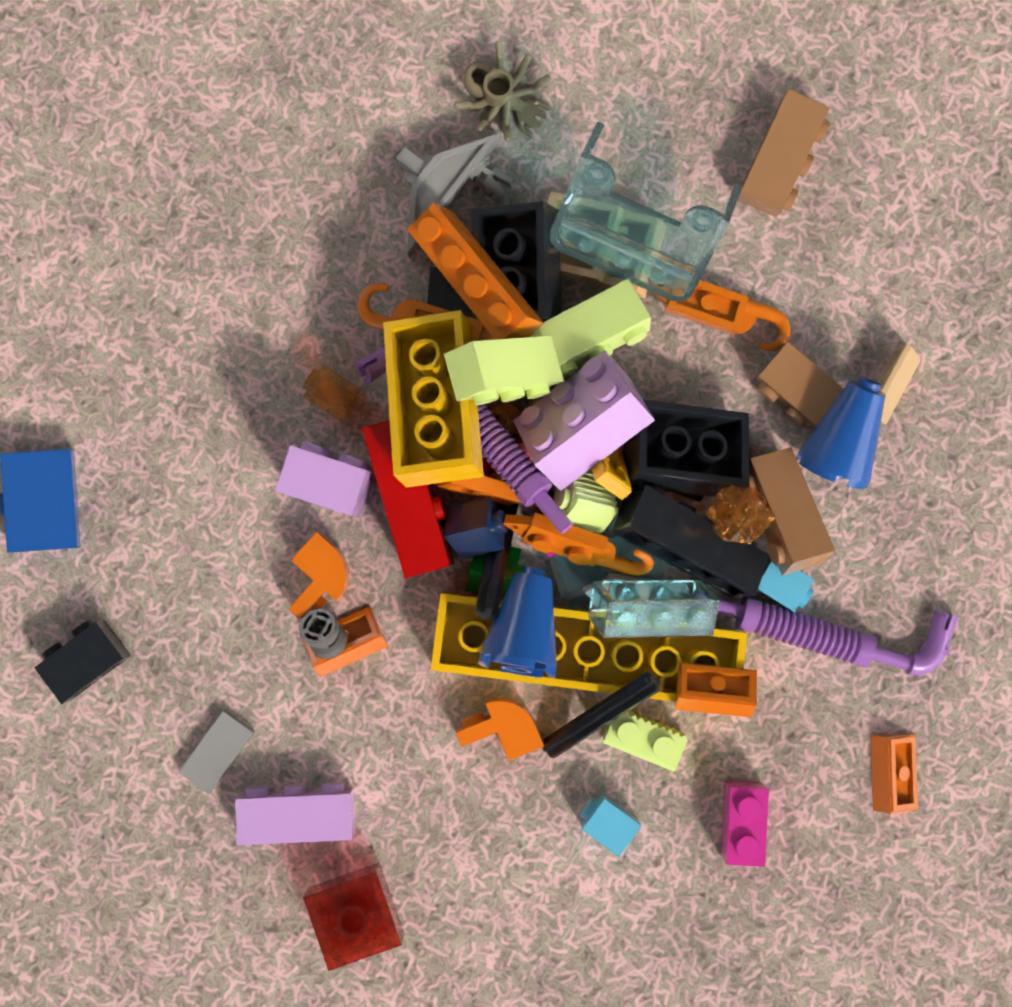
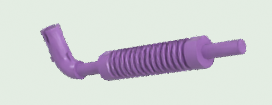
[355,344,573,534]
[697,593,959,676]

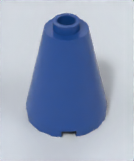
[796,376,886,489]
[478,567,557,678]

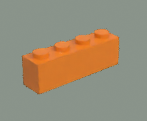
[407,202,544,340]

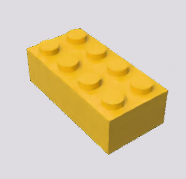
[383,310,484,488]

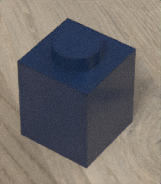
[444,496,508,559]

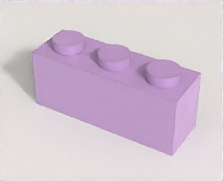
[235,782,356,845]

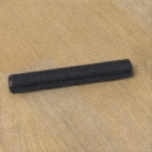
[475,503,519,621]
[542,671,661,758]

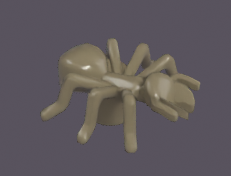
[454,41,551,142]

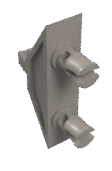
[396,132,515,258]

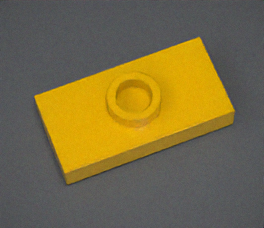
[591,446,632,500]

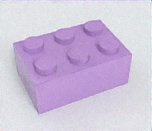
[513,350,655,491]
[275,441,375,517]

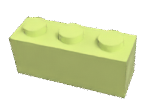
[530,279,651,380]
[444,336,564,405]

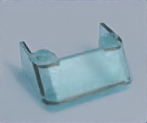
[550,122,742,301]

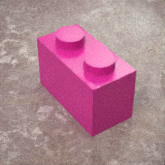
[721,781,769,867]

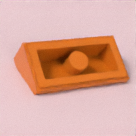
[302,606,388,677]
[675,662,757,717]
[870,734,918,814]

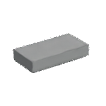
[179,710,255,794]

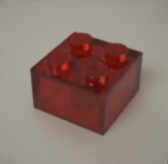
[303,862,405,971]

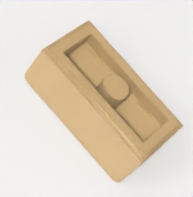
[877,344,920,425]

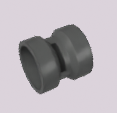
[299,608,347,659]

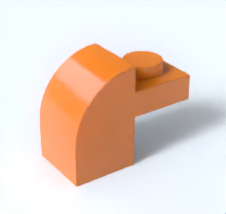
[288,532,349,619]
[456,697,544,761]

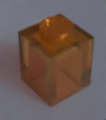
[303,365,365,424]

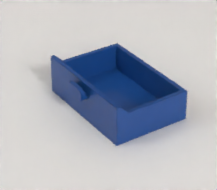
[0,449,81,553]

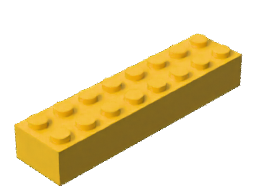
[431,591,748,702]

